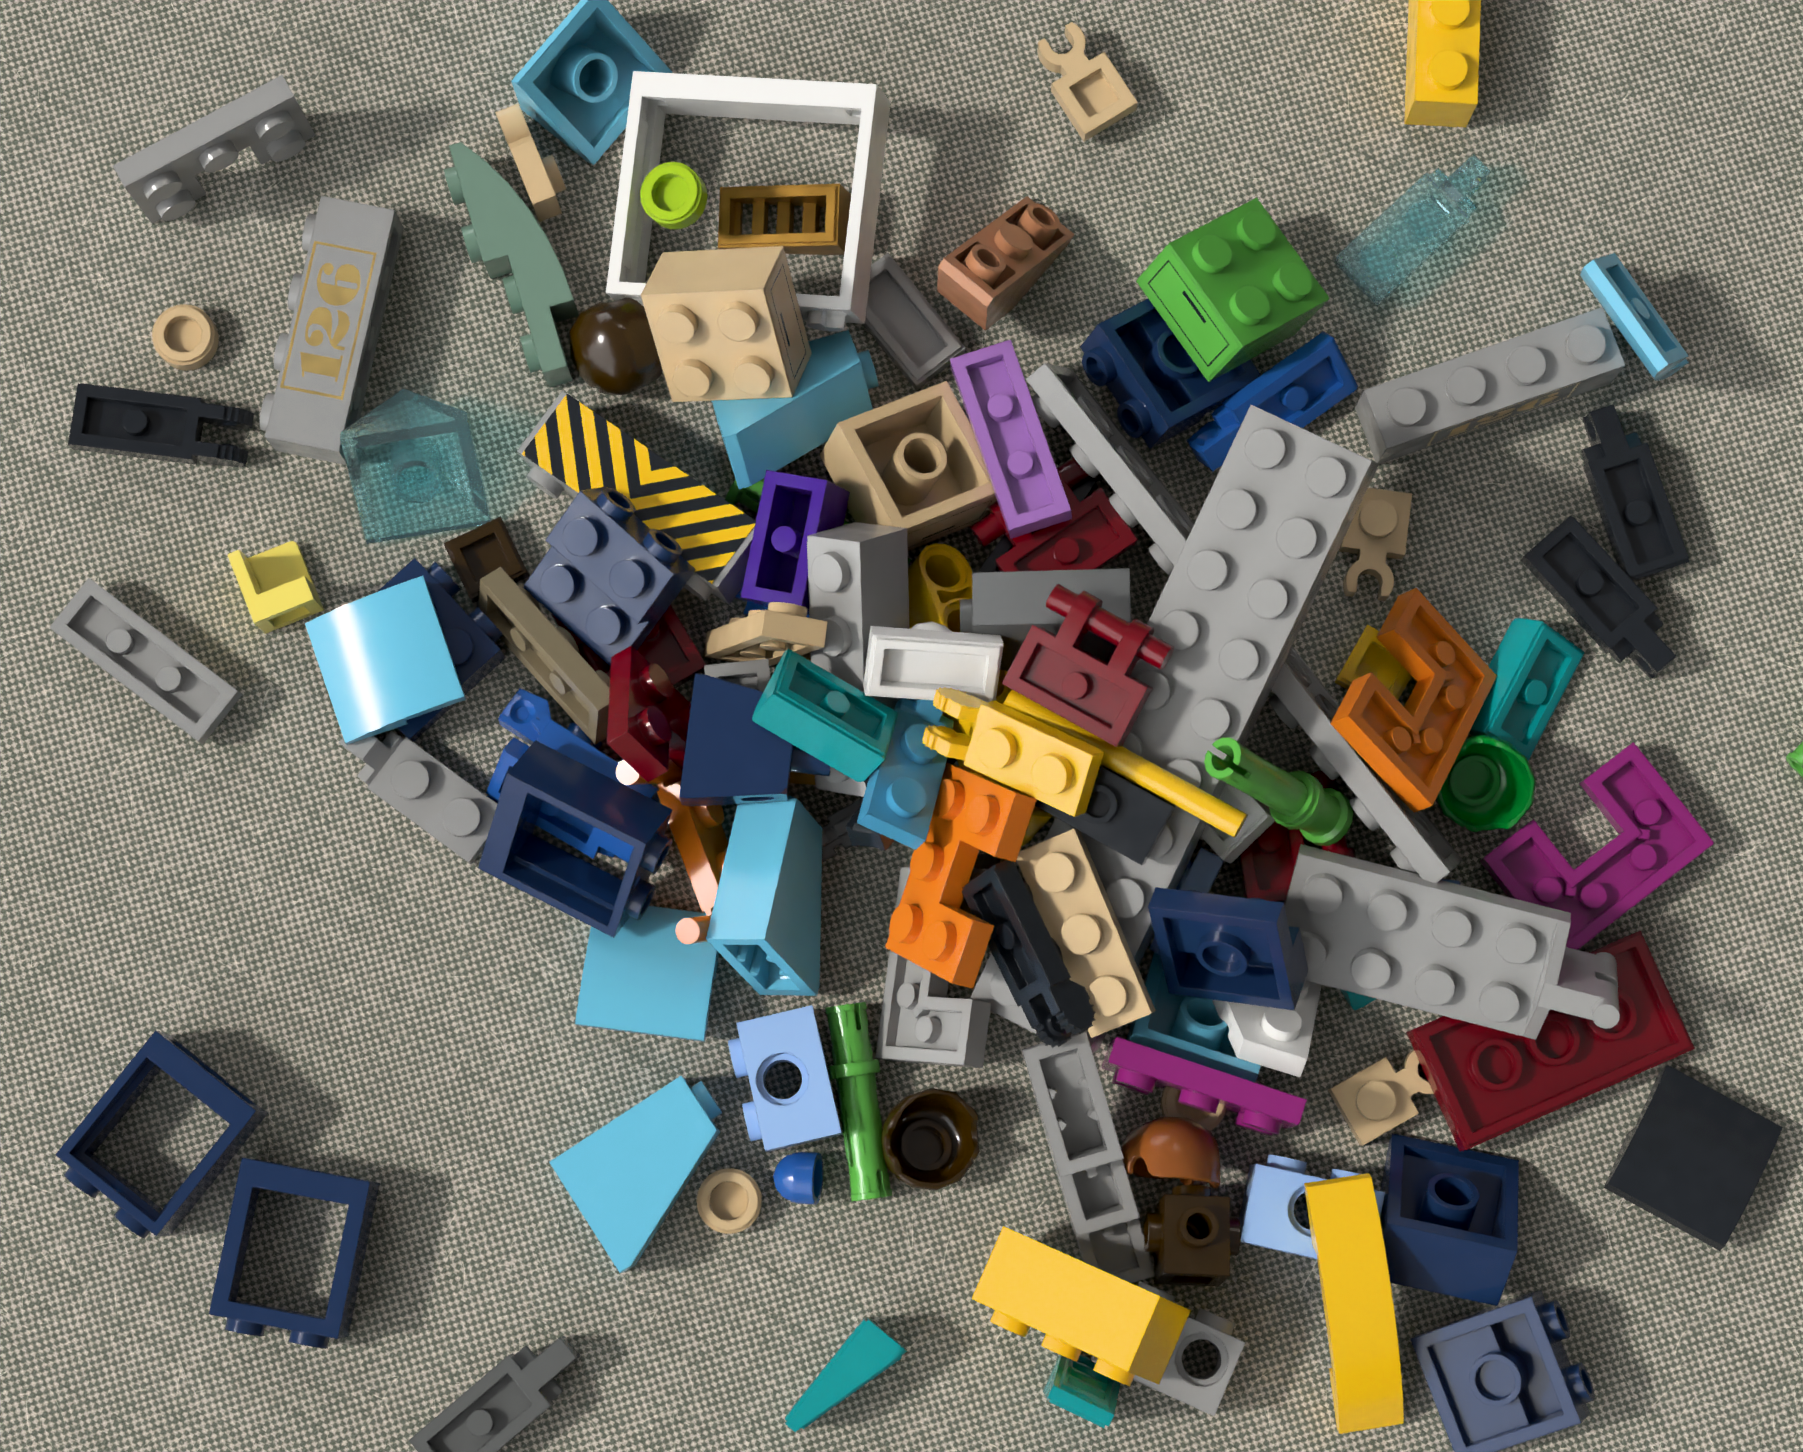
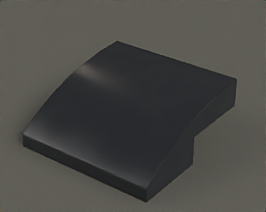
[1604,1065,1783,1251]

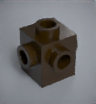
[1144,1185,1241,1287]

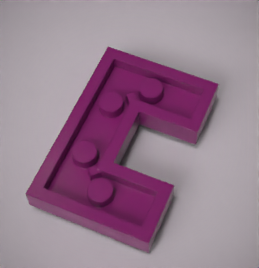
[1480,742,1714,950]
[1102,1037,1307,1136]

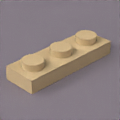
[703,602,828,666]
[1017,828,1156,1038]

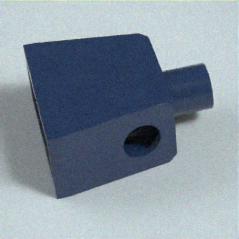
[679,674,831,806]

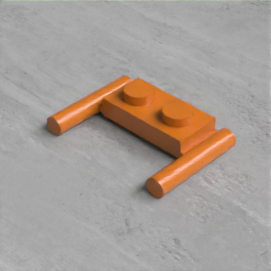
[616,758,728,944]

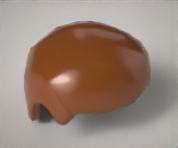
[1121,1117,1220,1189]

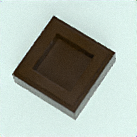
[444,516,530,603]

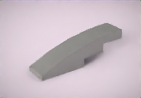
[1022,1031,1155,1283]

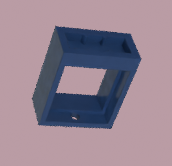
[478,740,672,938]
[55,1031,268,1239]
[209,1158,380,1349]

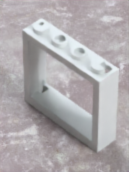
[606,71,891,332]

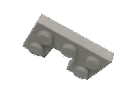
[113,75,316,224]
[875,867,991,1068]

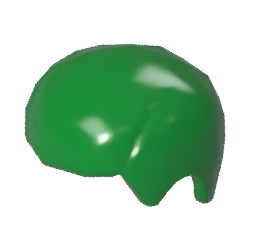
[1436,735,1536,832]

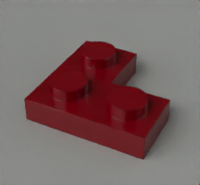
[607,645,691,782]

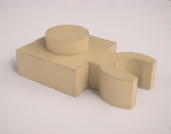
[1037,22,1138,142]
[495,103,566,222]
[1339,488,1412,601]
[1328,1049,1434,1146]

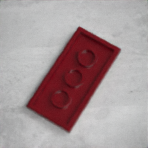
[1406,930,1695,1152]

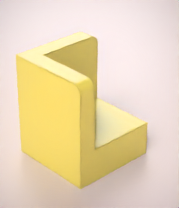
[227,541,324,634]

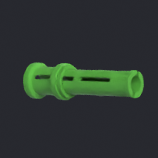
[1204,737,1353,846]

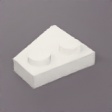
[1212,980,1322,1078]

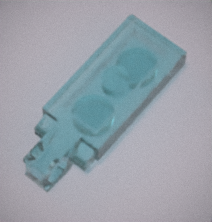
[1334,154,1491,307]

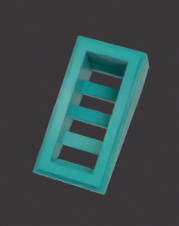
[785,1317,907,1432]
[1043,1355,1121,1428]

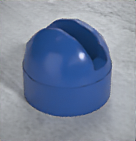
[773,1152,823,1205]

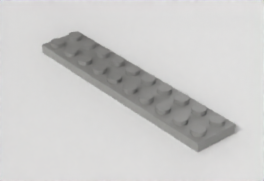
[1026,363,1463,883]

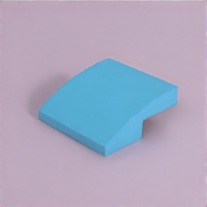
[1580,253,1689,381]
[305,576,466,745]
[575,906,719,1042]

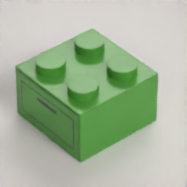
[1136,198,1330,382]

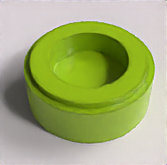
[640,162,707,229]

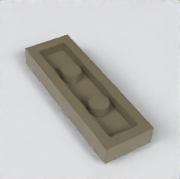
[479,567,610,745]

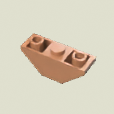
[937,196,1075,331]

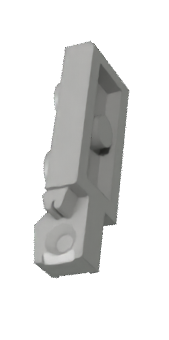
[339,730,497,865]

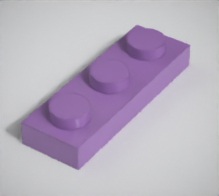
[950,339,1072,539]

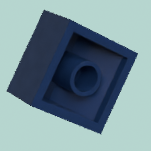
[1380,1133,1519,1306]

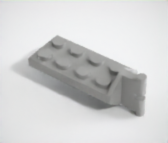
[1284,844,1620,1040]

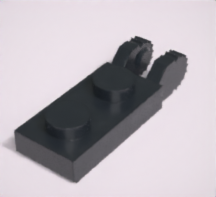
[68,383,254,467]
[961,860,1096,1048]

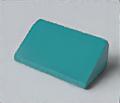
[1469,618,1585,761]
[752,648,899,782]

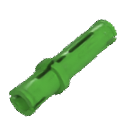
[825,1002,893,1201]

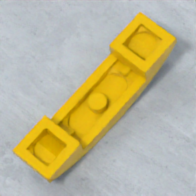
[1304,1173,1404,1434]

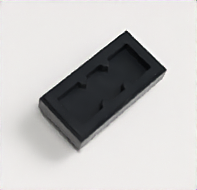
[1035,765,1176,865]

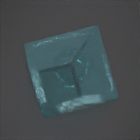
[340,388,491,544]

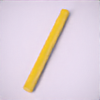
[1003,690,1247,838]

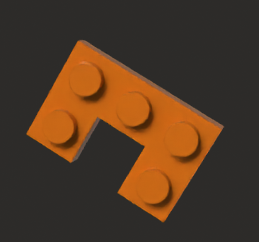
[1330,588,1497,813]
[885,763,1037,989]

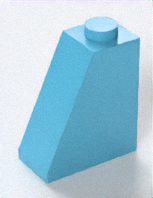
[712,330,879,489]
[706,795,822,996]
[549,1075,722,1273]

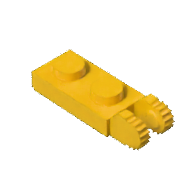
[922,687,1104,817]

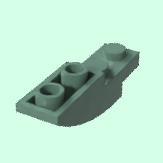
[444,142,579,388]

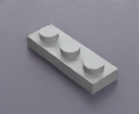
[49,578,242,744]

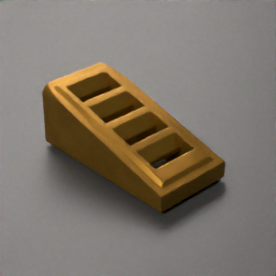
[718,184,851,255]

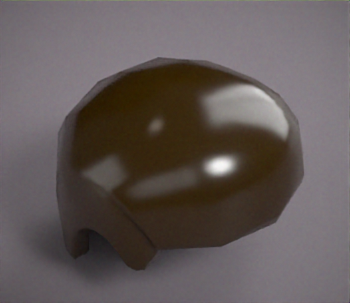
[569,298,663,395]
[881,1088,980,1191]

